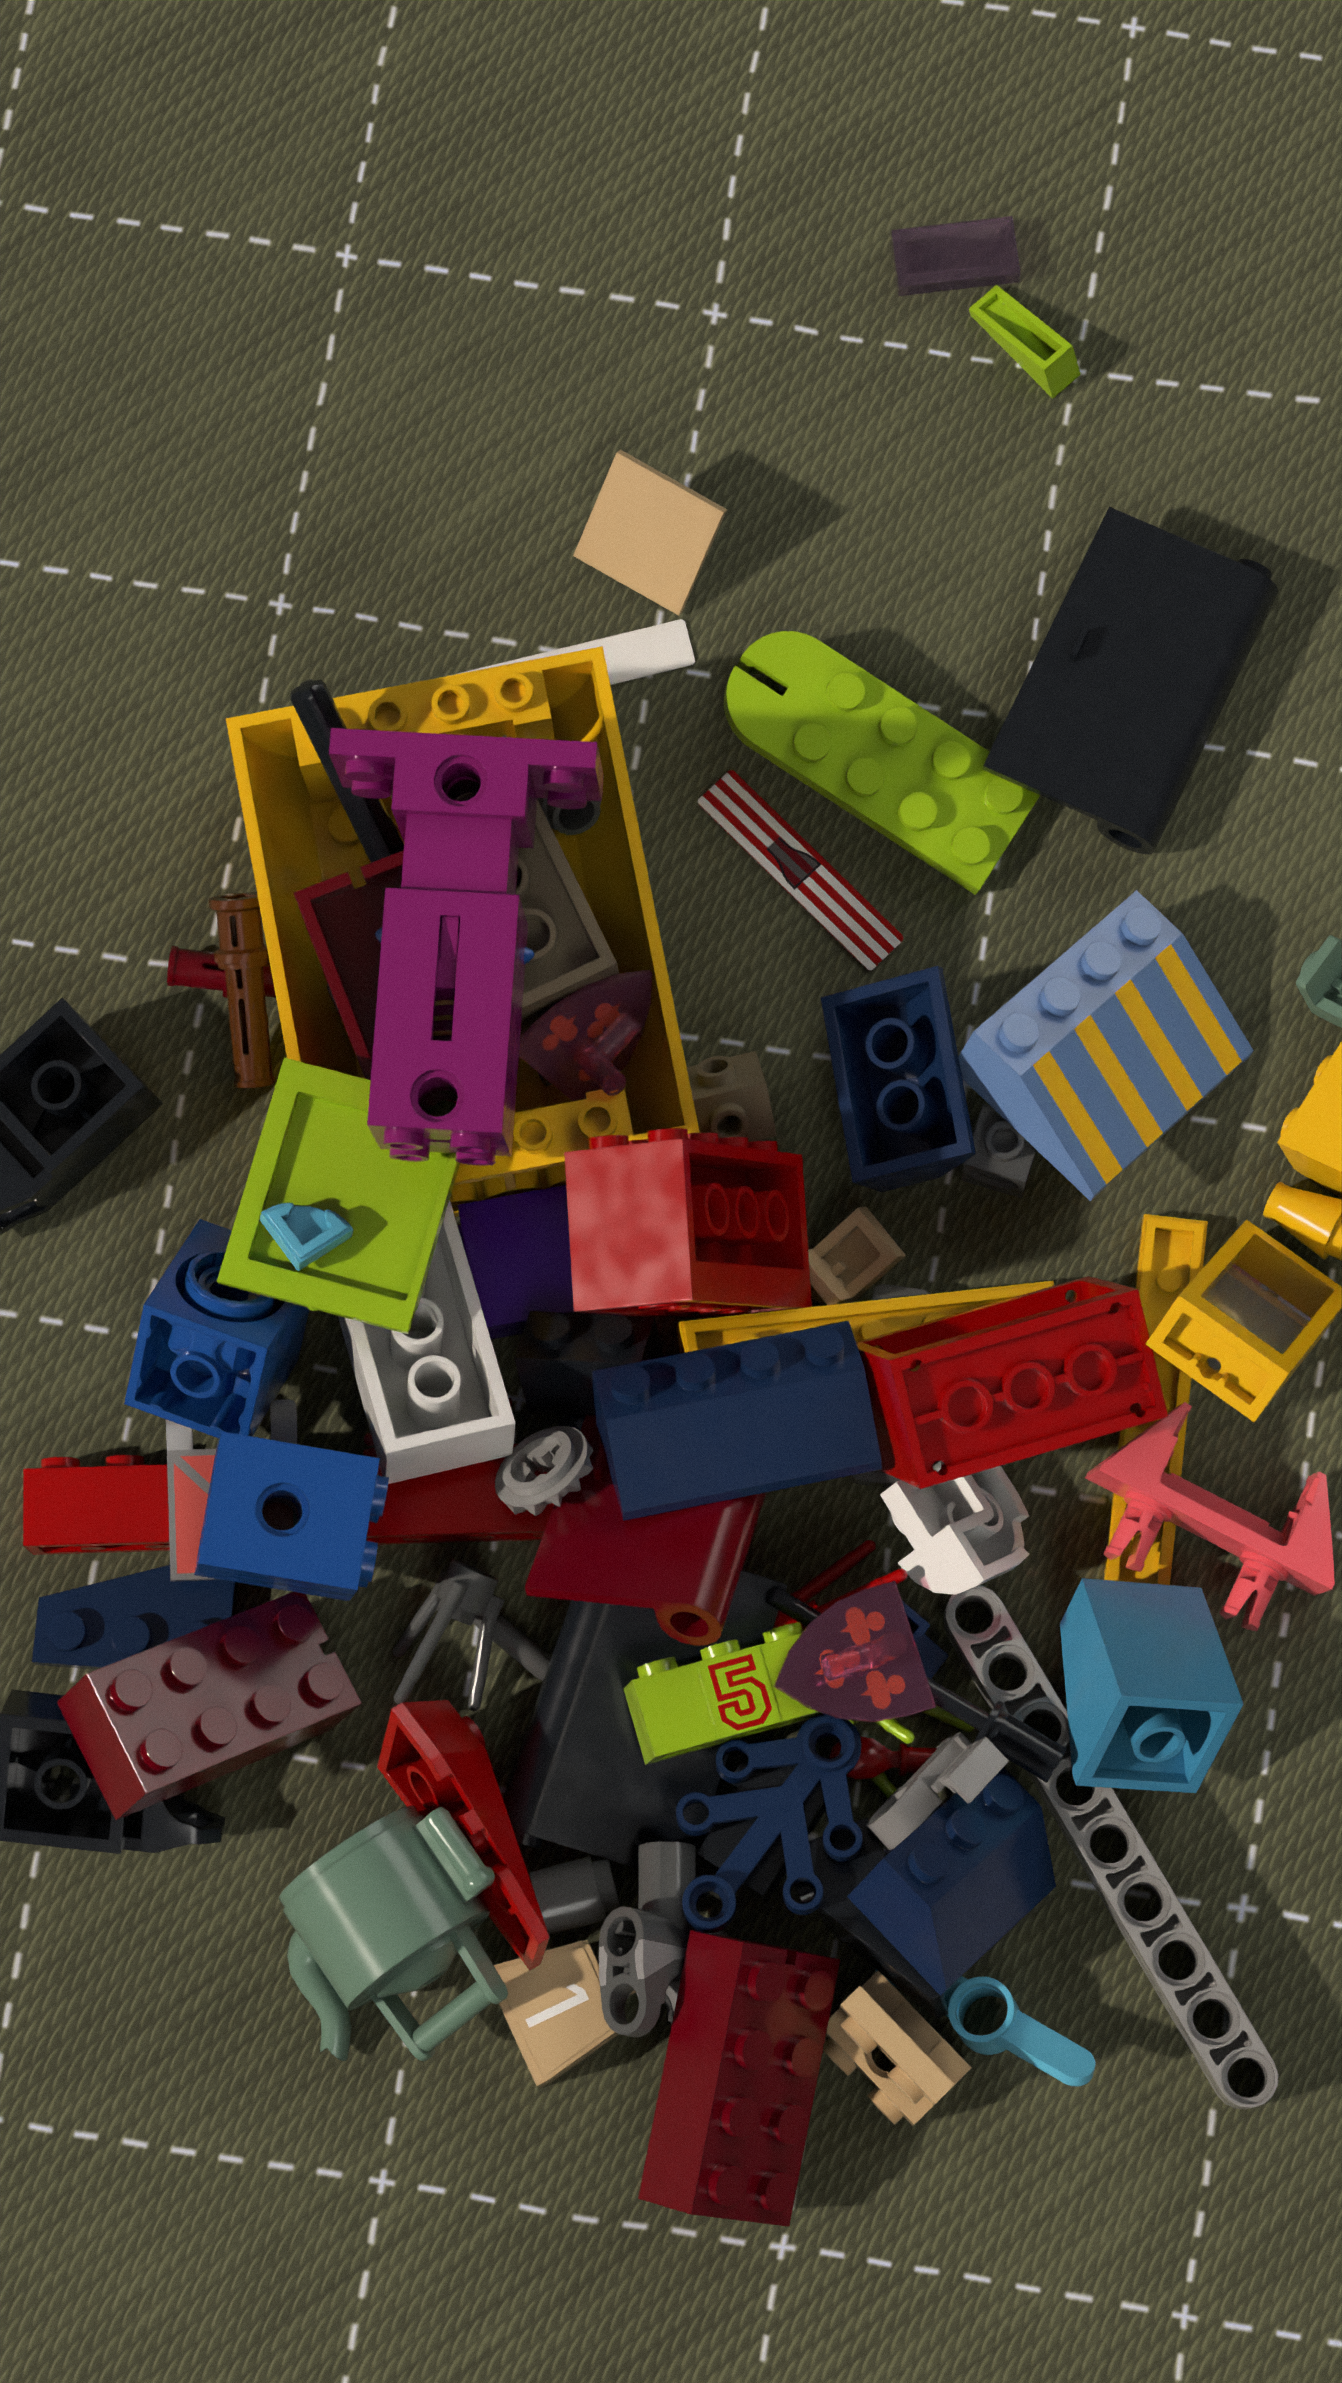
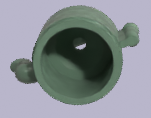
[279,1806,508,2062]

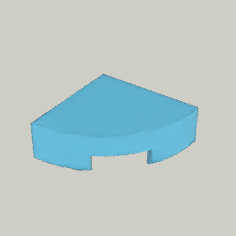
[260,1203,353,1271]

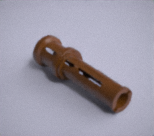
[209,892,275,1088]

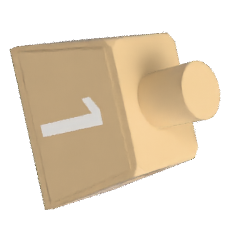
[493,1940,636,2088]

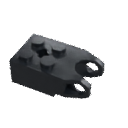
[0,997,163,1235]
[0,1690,226,1854]

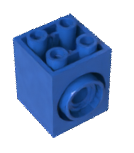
[124,1219,309,1438]
[194,1431,389,1601]

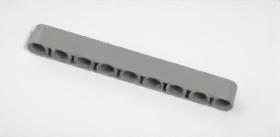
[944,1585,1278,2110]

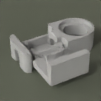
[866,1732,1009,1850]

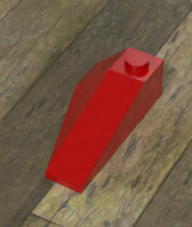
[377,1700,550,1971]

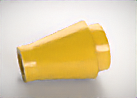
[1263,1182,1342,1261]

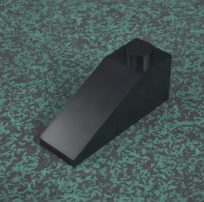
[794,1817,948,2019]

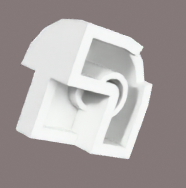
[880,1461,1029,1595]

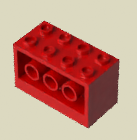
[564,1128,812,1320]

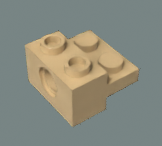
[823,1971,972,2126]

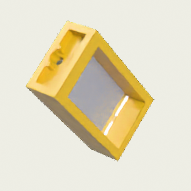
[1145,1219,1342,1422]

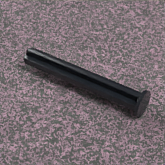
[290,679,404,863]

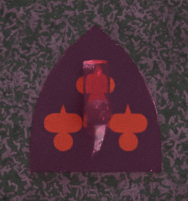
[519,969,653,1101]
[773,1581,936,1722]

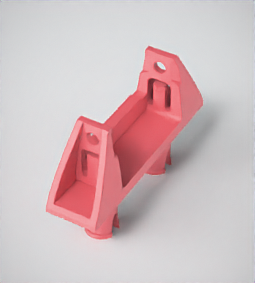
[1085,1403,1335,1631]

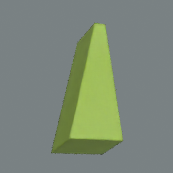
[969,285,1081,399]

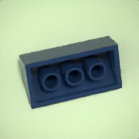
[592,1321,882,1521]

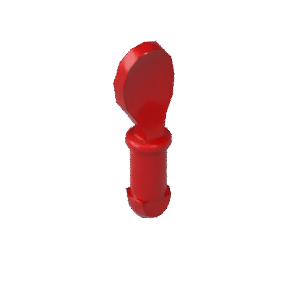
[829,1736,937,1779]

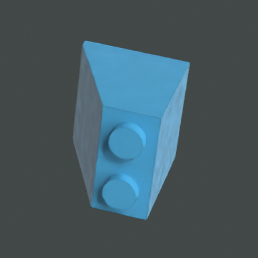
[1060,1578,1243,1793]

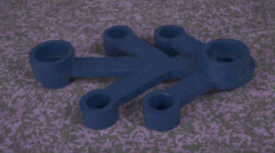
[676,1713,863,1933]

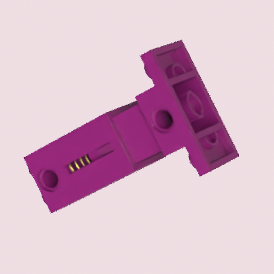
[329,728,604,1165]

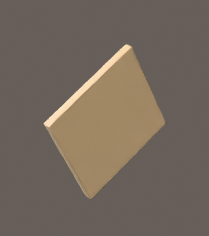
[573,449,727,616]

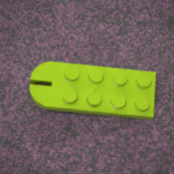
[724,631,1040,895]

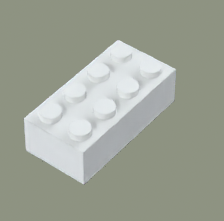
[338,1200,516,1484]

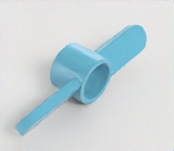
[876,1969,1095,2086]

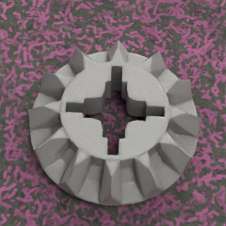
[495,1426,593,1516]

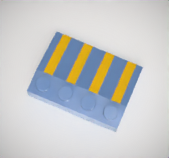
[958,890,1254,1201]

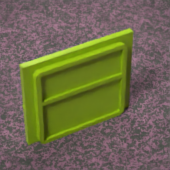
[217,1057,460,1334]

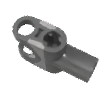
[599,1842,729,2037]

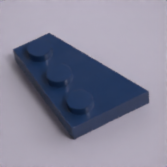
[32,1565,238,1670]

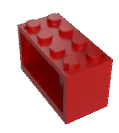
[856,1276,1168,1489]

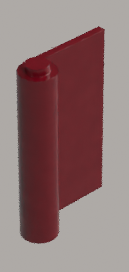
[524,1355,767,1646]

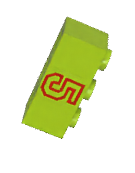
[623,1622,823,1765]

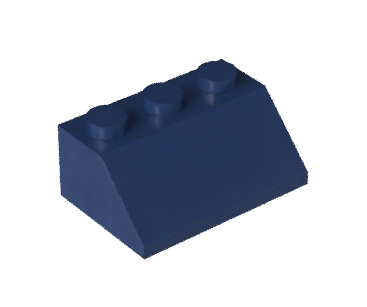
[821,966,976,1192]
[847,1767,1056,1996]

